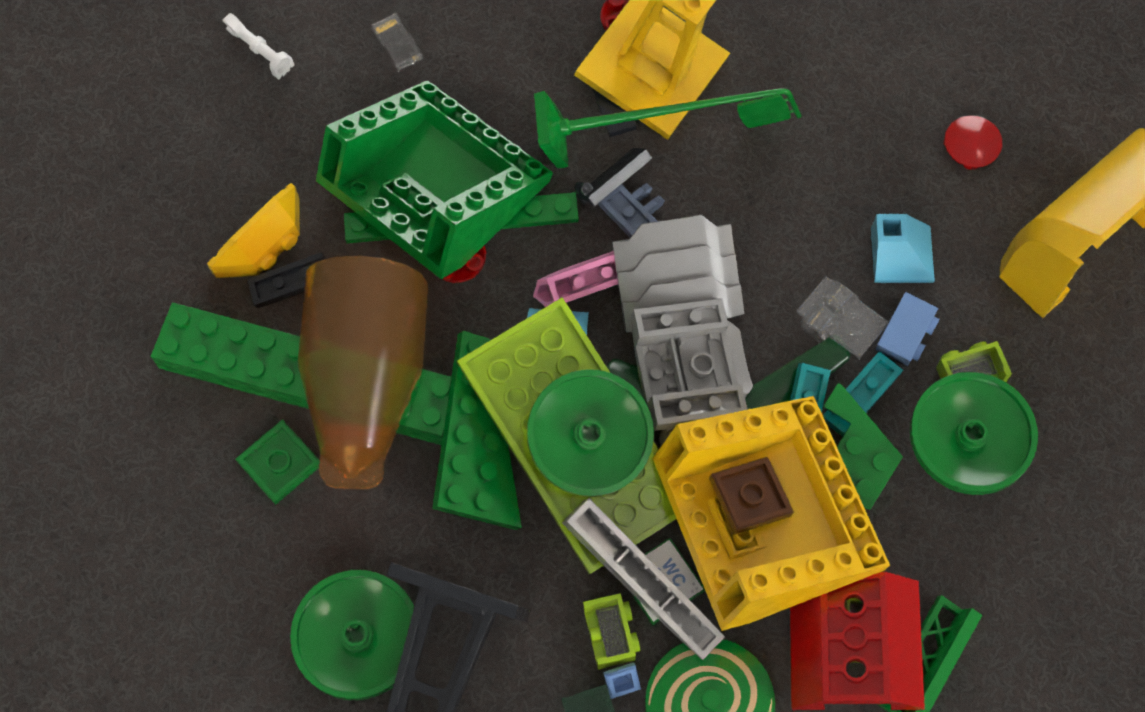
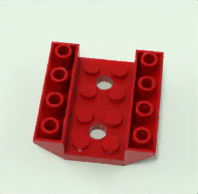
[790,572,925,710]

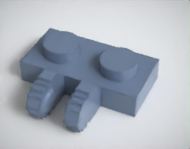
[598,183,665,238]

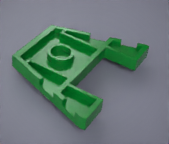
[823,383,903,510]

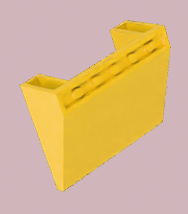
[652,396,890,631]

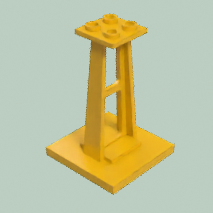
[574,0,730,140]

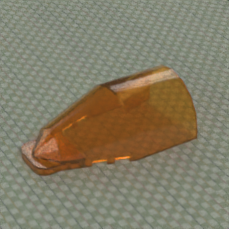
[298,256,428,489]

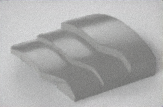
[612,215,744,332]
[631,299,753,431]

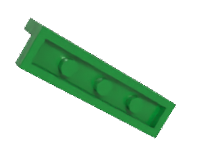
[877,595,982,712]

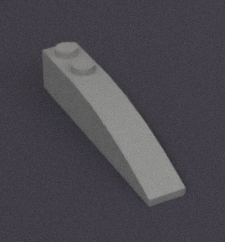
[562,498,725,660]

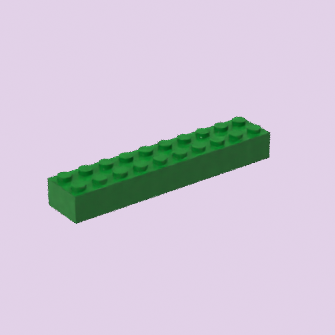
[151,302,451,445]

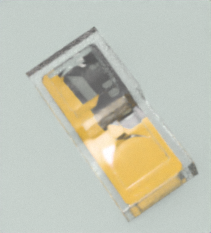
[371,13,424,72]

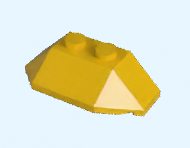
[207,183,300,278]

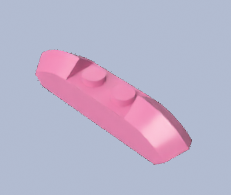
[533,251,618,307]

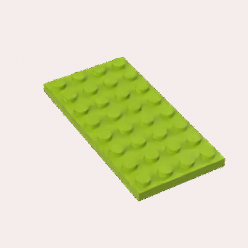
[457,297,676,574]

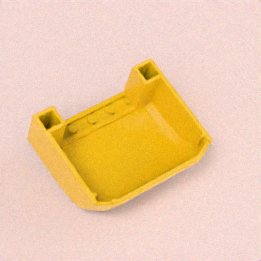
[999,128,1145,318]

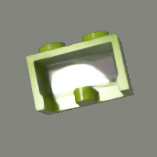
[936,341,1012,382]
[583,593,640,670]

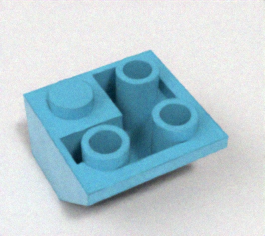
[871,214,935,283]

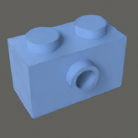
[876,292,940,366]

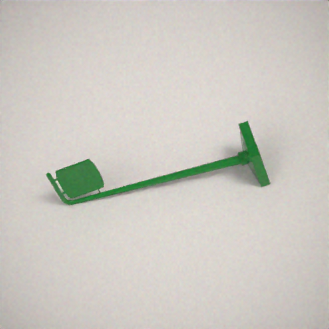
[534,88,802,169]

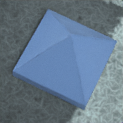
[603,662,641,699]

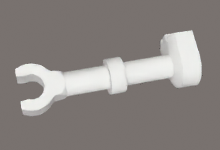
[222,13,294,80]

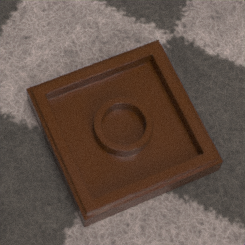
[709,457,794,535]

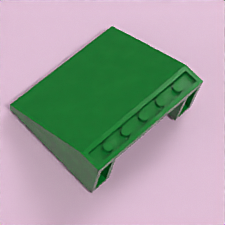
[316,80,553,279]

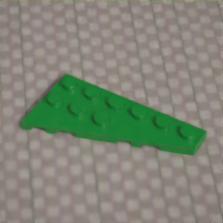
[432,331,522,530]

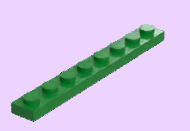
[344,192,579,244]

